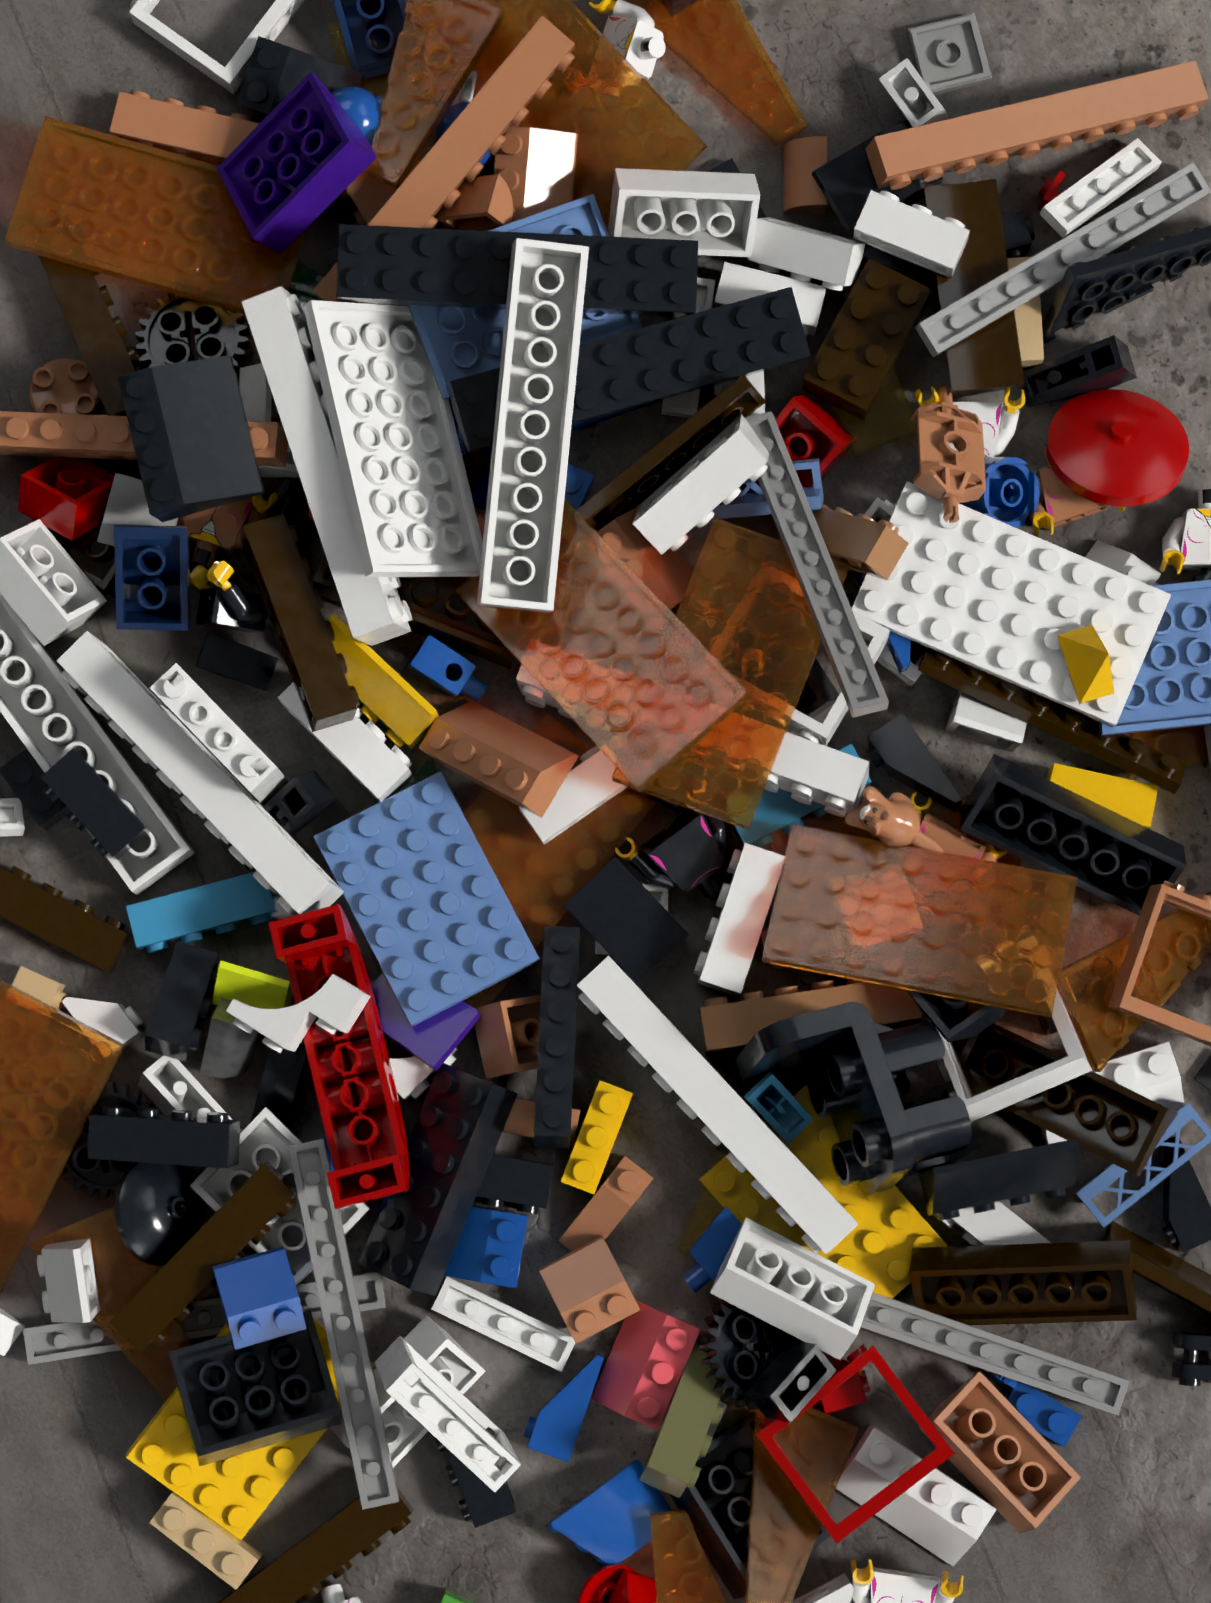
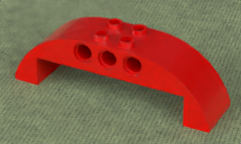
[268,904,410,1209]

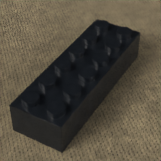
[960,754,1186,915]
[358,1063,518,1296]

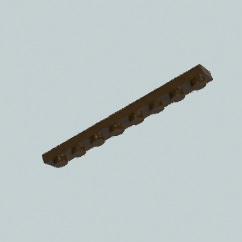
[918,647,1186,794]

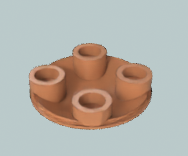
[29,358,100,415]

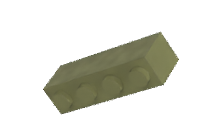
[639,1342,725,1498]

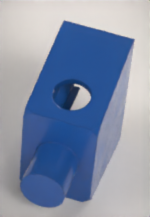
[404,635,488,702]
[682,1207,742,1293]

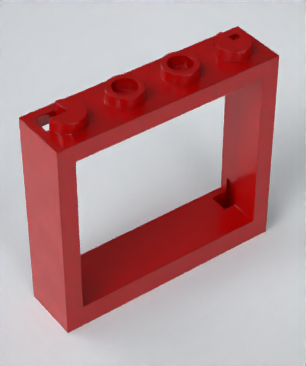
[756,1344,955,1544]

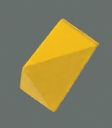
[1057,625,1114,704]

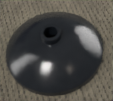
[114,1162,203,1266]

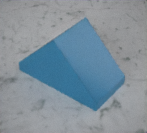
[744,1071,813,1144]

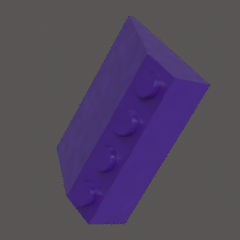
[216,71,377,253]

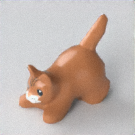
[845,786,943,856]

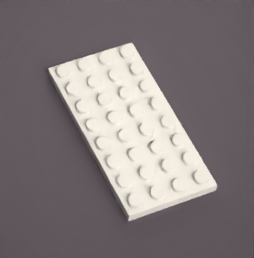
[303,300,483,577]
[852,482,1172,727]

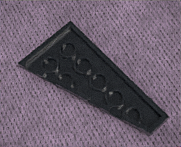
[1042,226,1211,343]

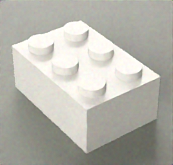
[0,519,107,646]

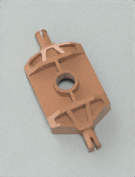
[910,386,986,523]

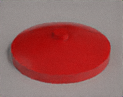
[1046,389,1189,507]

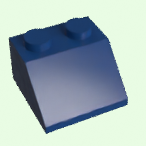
[212,1246,307,1350]

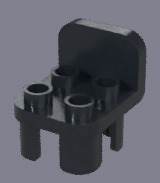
[735,1002,972,1195]

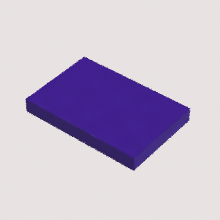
[371,972,481,1071]

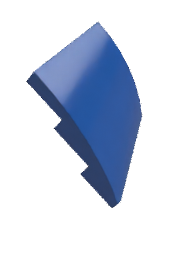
[546,1459,678,1566]

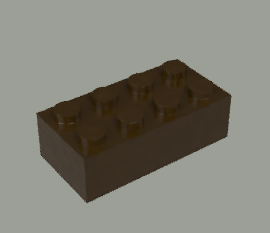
[802,258,932,421]

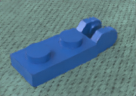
[989,1372,1082,1447]

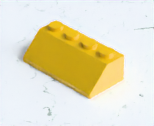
[326,613,439,750]

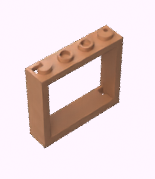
[1108,881,1211,1047]

